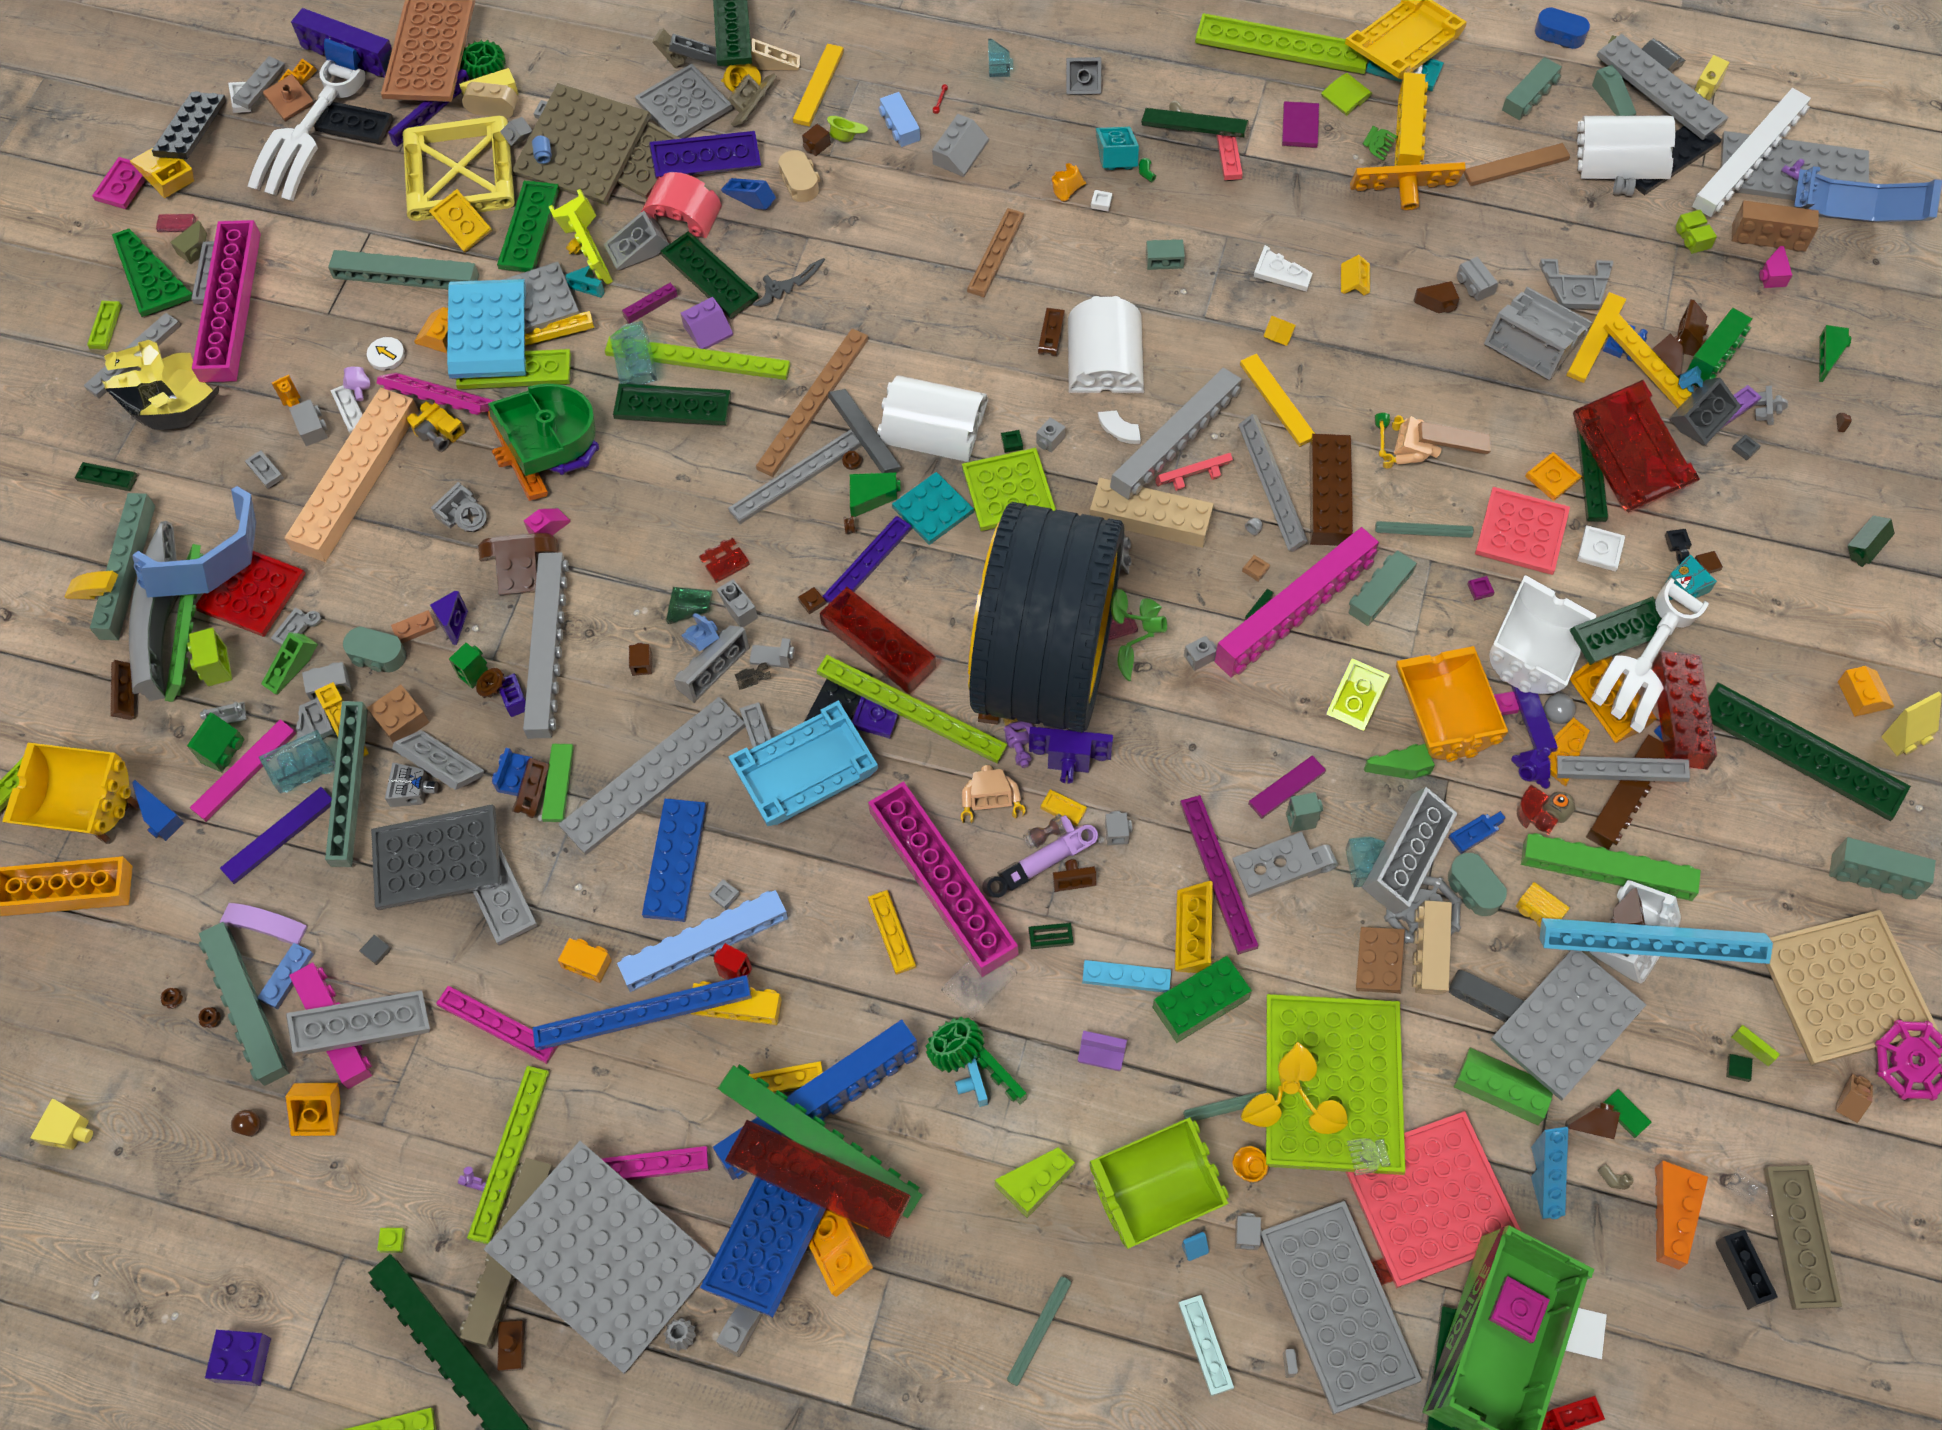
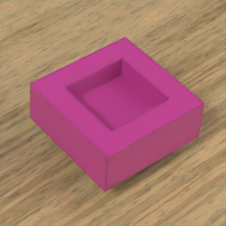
[1494,692,1519,715]

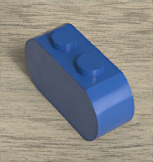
[1535,7,1590,49]

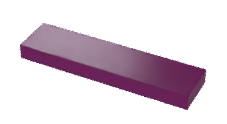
[1248,755,1326,819]

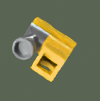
[407,401,466,452]

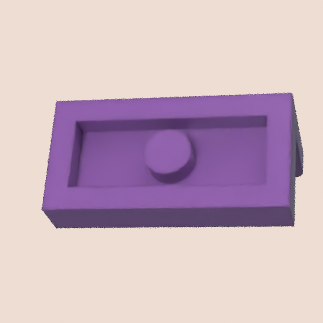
[1078,1031,1127,1071]

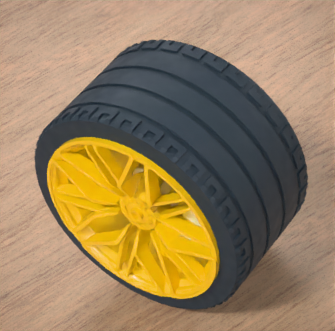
[968,502,1125,733]

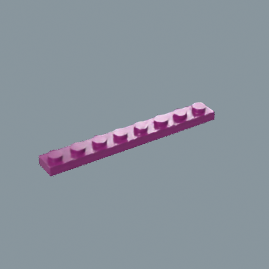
[1180,795,1259,955]

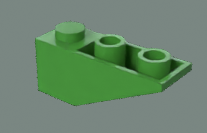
[1364,744,1435,780]

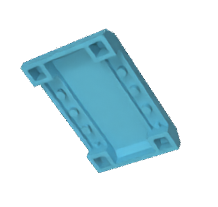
[447,279,526,378]
[728,700,878,826]

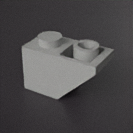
[717,579,758,627]

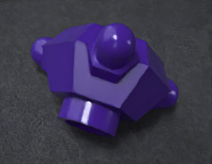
[1511,747,1551,789]

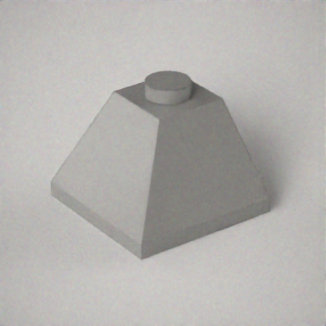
[1066,57,1101,94]

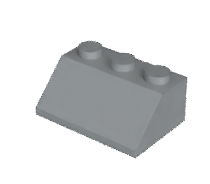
[932,114,989,177]

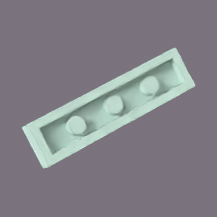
[1178,1295,1234,1396]

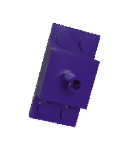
[1029,726,1113,784]

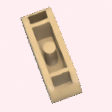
[462,81,518,118]
[778,150,820,202]

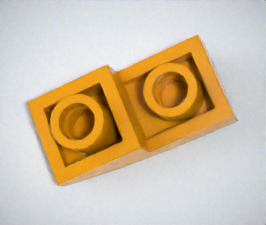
[278,59,317,86]

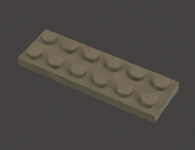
[1764,1165,1842,1310]

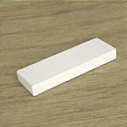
[330,385,362,434]

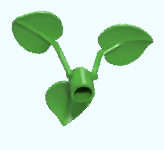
[1111,589,1167,681]

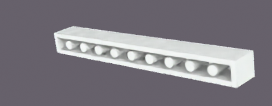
[1692,88,1811,217]

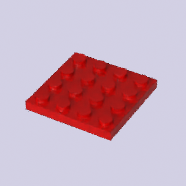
[196,551,306,637]

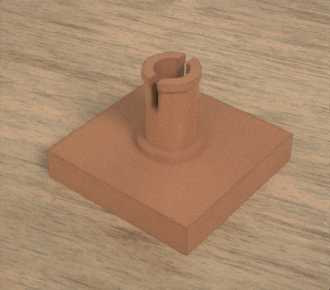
[263,74,314,121]

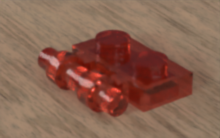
[699,538,750,583]

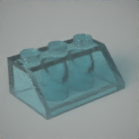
[610,321,658,385]
[259,730,336,794]

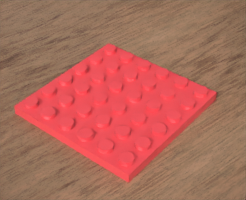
[1346,1111,1522,1289]

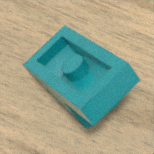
[565,266,605,298]

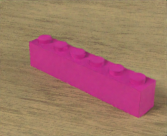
[289,962,372,1089]

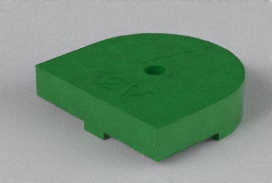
[488,384,596,476]

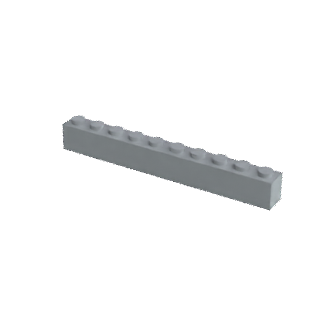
[1110,368,1242,500]
[523,553,569,739]

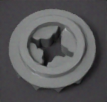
[455,502,486,532]

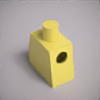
[1695,55,1730,100]
[30,1099,93,1150]

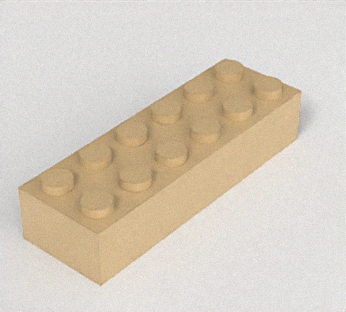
[1090,478,1214,548]

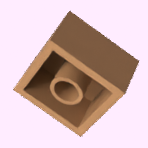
[367,684,430,744]

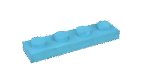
[1082,960,1171,993]

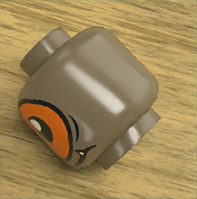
[1543,792,1576,823]

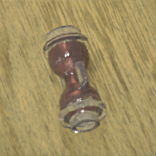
[1023,814,1067,849]

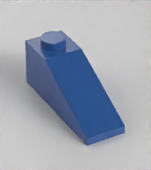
[721,178,776,210]
[132,780,184,841]

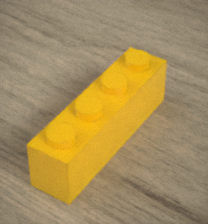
[691,981,782,1025]

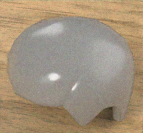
[1544,693,1576,724]

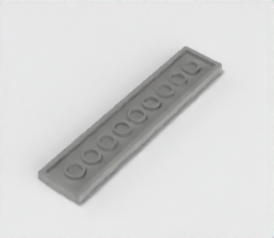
[558,697,745,856]

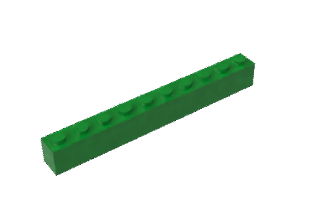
[717,1064,923,1219]

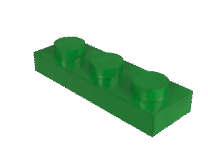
[975,1046,1027,1105]

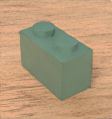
[1146,239,1185,270]
[1286,792,1323,833]

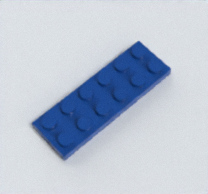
[642,798,707,922]

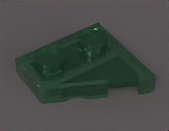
[666,587,713,624]

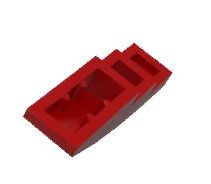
[1541,1396,1605,1430]

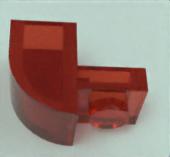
[1517,785,1558,834]

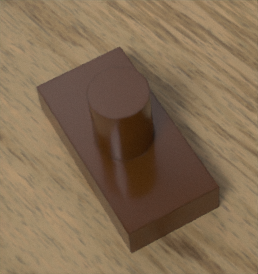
[1053,859,1096,892]
[497,1320,524,1372]

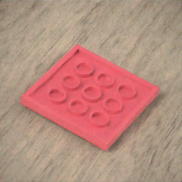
[1475,487,1570,575]

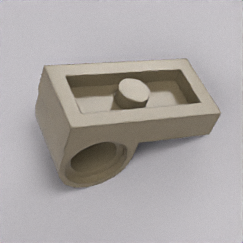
[652,28,687,68]

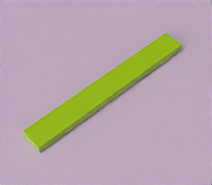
[467,1066,549,1245]

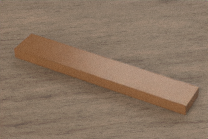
[1463,143,1570,186]
[967,208,1024,297]

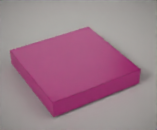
[1488,1276,1550,1343]

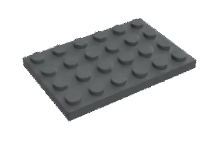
[371,804,501,910]

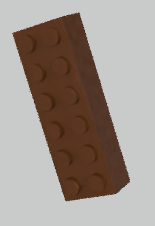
[1309,433,1353,546]

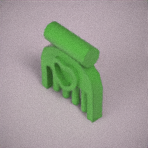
[1363,126,1398,161]

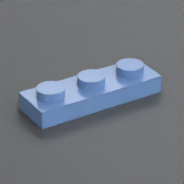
[257,943,314,1010]

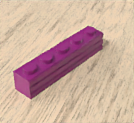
[622,282,678,324]

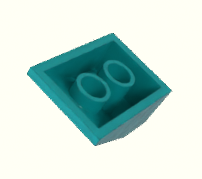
[1096,126,1139,170]

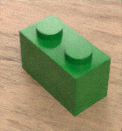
[449,643,488,689]

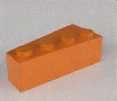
[1655,1160,1708,1270]

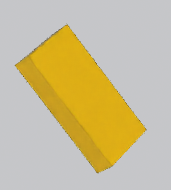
[1040,789,1087,827]

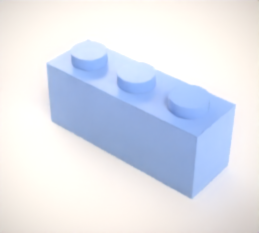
[878,92,920,147]

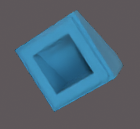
[1182,1232,1209,1261]

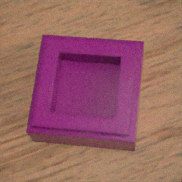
[1467,576,1495,601]

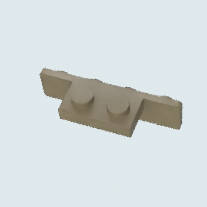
[727,74,776,127]

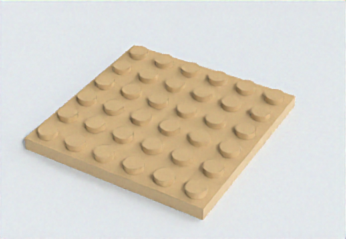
[1765,910,1939,1066]

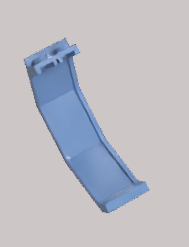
[1794,166,1942,222]
[132,486,256,598]

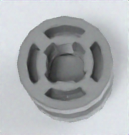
[1613,176,1636,197]

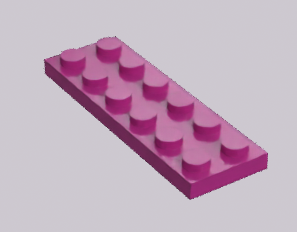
[377,373,495,415]

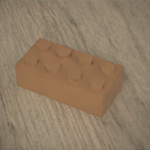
[1731,200,1819,252]

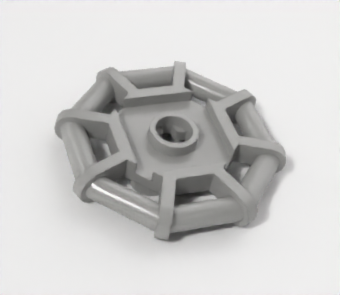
[1384,876,1463,944]

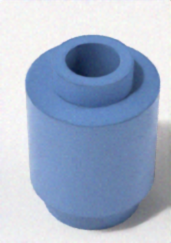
[532,135,552,164]

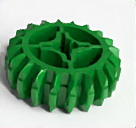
[460,39,506,80]
[926,1016,985,1073]

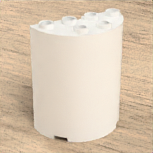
[1577,116,1675,179]
[1068,296,1144,393]
[877,375,988,462]
[1489,575,1596,694]

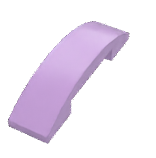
[220,903,307,945]

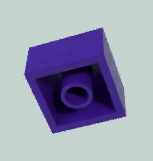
[205,1329,271,1386]

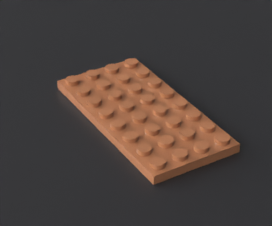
[381,0,475,102]

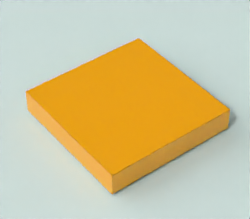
[1525,452,1582,501]

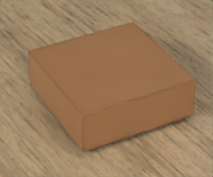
[1242,555,1270,582]

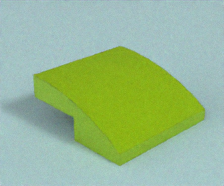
[1321,73,1372,116]

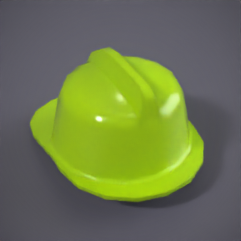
[827,116,868,142]

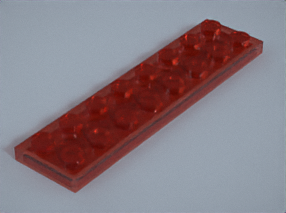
[725,1120,911,1240]

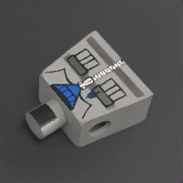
[385,763,438,807]

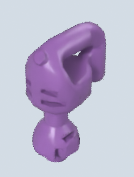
[1004,721,1033,768]

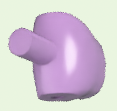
[343,367,370,401]

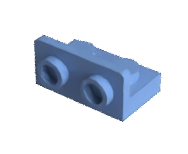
[681,613,719,651]

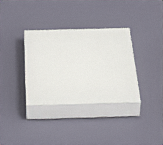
[1577,525,1625,572]

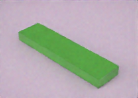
[542,744,574,822]

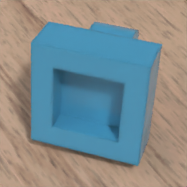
[1678,366,1703,392]

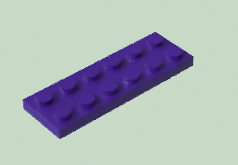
[649,131,761,179]

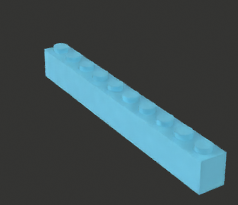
[1539,918,1773,964]

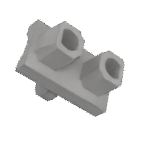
[1755,386,1788,425]

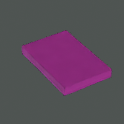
[1282,101,1319,148]

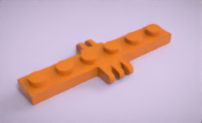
[488,411,548,501]

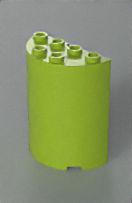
[1089,1117,1229,1249]

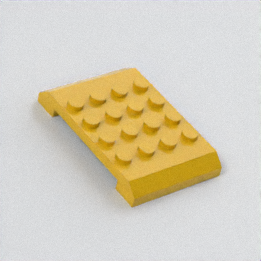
[1345,0,1467,79]

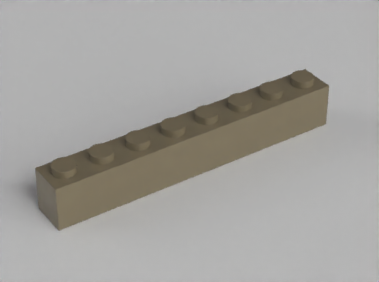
[459,1158,555,1350]

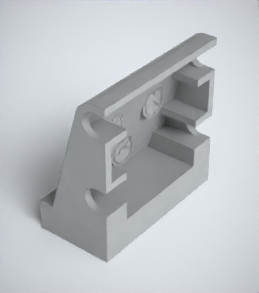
[1484,287,1592,380]

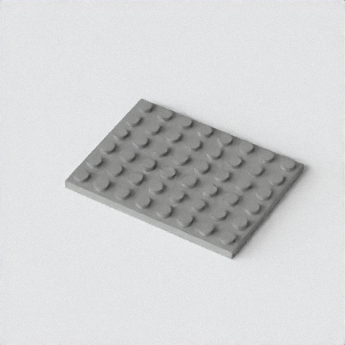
[483,1141,715,1373]

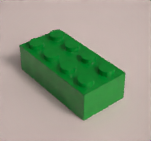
[1686,307,1753,387]
[1152,956,1252,1043]

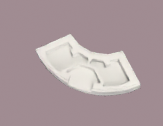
[1098,410,1141,444]

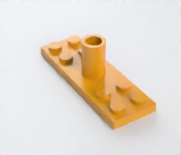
[1350,162,1466,210]
[807,1165,873,1297]

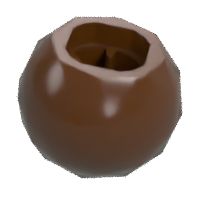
[231,1110,261,1137]

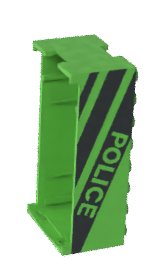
[1422,1225,1594,1430]

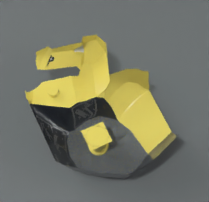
[101,340,219,430]

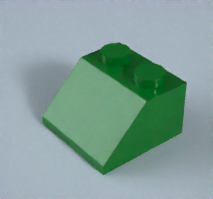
[187,712,245,773]

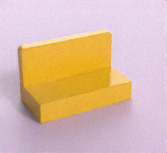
[1341,255,1370,295]

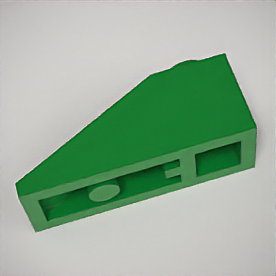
[1819,325,1852,382]

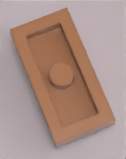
[391,610,437,644]

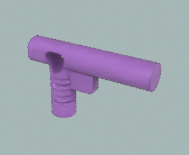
[1781,159,1805,181]
[458,1167,501,1192]

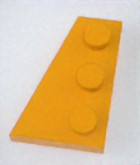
[1548,717,1590,787]

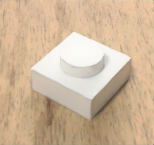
[1091,190,1112,211]

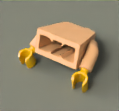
[1383,415,1442,469]
[960,765,1025,824]

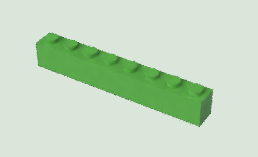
[1520,833,1701,901]

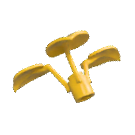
[1241,1042,1348,1134]

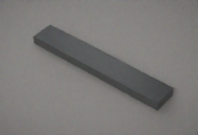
[828,389,901,473]

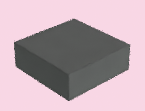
[1732,434,1761,460]
[359,935,391,965]

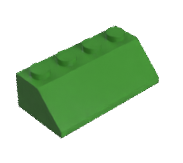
[1454,1048,1553,1126]

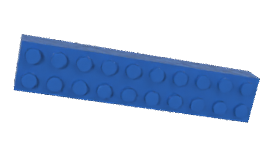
[713,1019,919,1180]

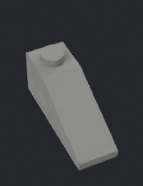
[716,1304,763,1357]

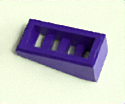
[499,673,526,717]

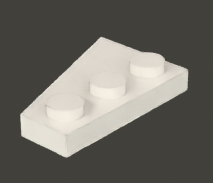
[1254,245,1313,292]

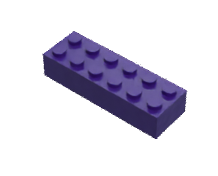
[291,8,392,78]

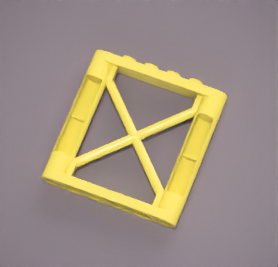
[403,116,515,221]

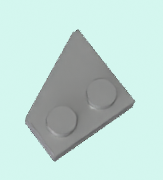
[294,698,334,750]

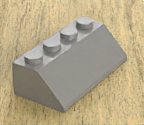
[674,625,750,703]

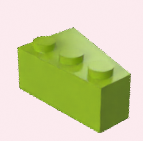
[994,1147,1075,1218]

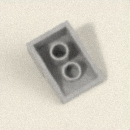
[604,211,669,270]

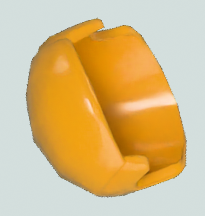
[1232,1146,1269,1183]

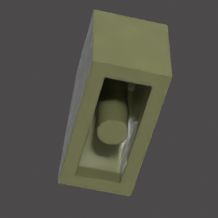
[171,220,207,264]

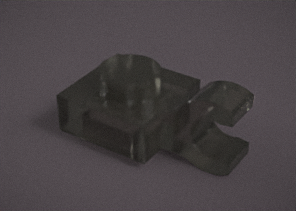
[735,662,771,690]

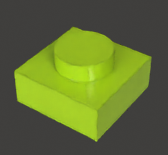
[377,1228,405,1253]

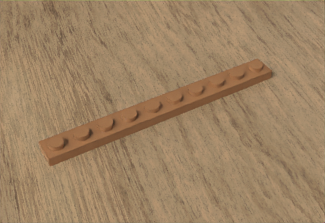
[756,329,868,477]

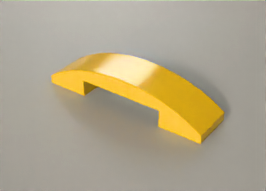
[315,682,369,757]

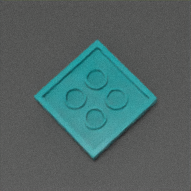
[892,472,974,545]

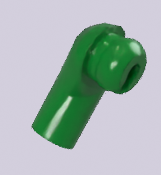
[1139,158,1156,183]

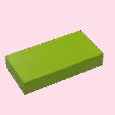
[1731,1025,1780,1067]

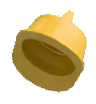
[721,64,761,92]

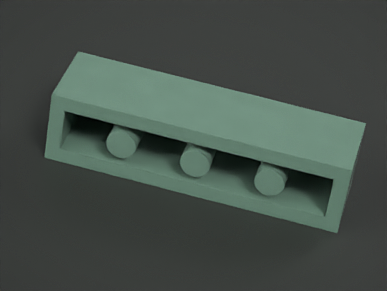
[1502,57,1562,120]
[1349,550,1417,626]

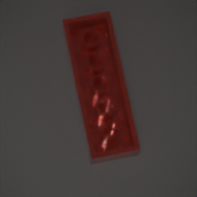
[819,587,937,695]
[1652,650,1717,770]

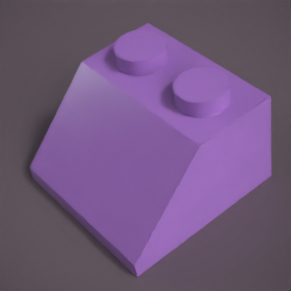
[680,297,733,349]

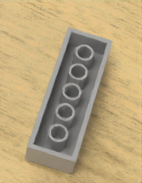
[1362,787,1457,914]

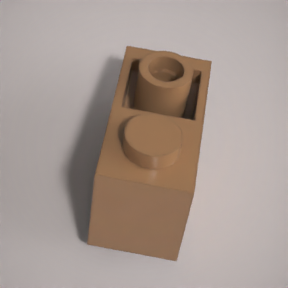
[1836,1074,1873,1123]

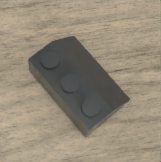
[1670,378,1742,445]

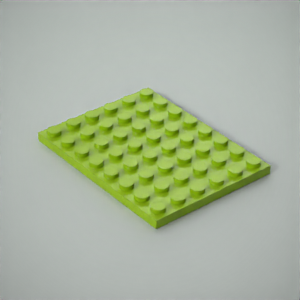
[1266,994,1405,1175]

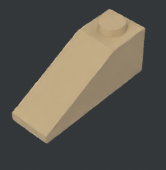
[751,38,800,70]

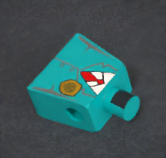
[1665,555,1717,600]

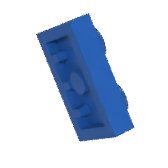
[492,748,532,796]

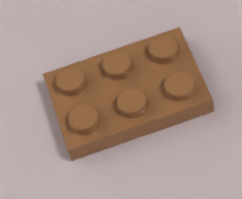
[1356,927,1405,994]

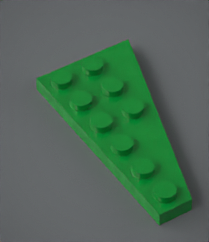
[112,228,192,317]

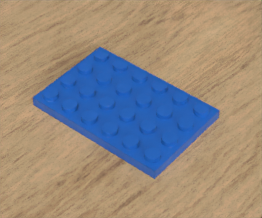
[700,1162,836,1318]

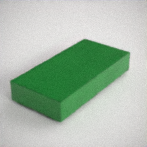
[1603,1089,1652,1138]

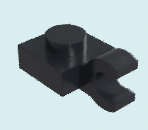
[1665,529,1692,565]

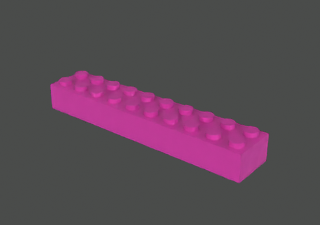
[192,220,261,382]
[1214,527,1379,678]
[868,781,1018,977]

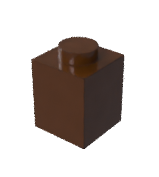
[802,124,831,156]
[629,643,652,676]

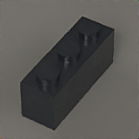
[1716,1229,1778,1310]

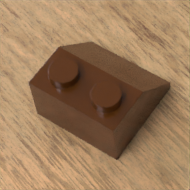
[1677,299,1709,356]

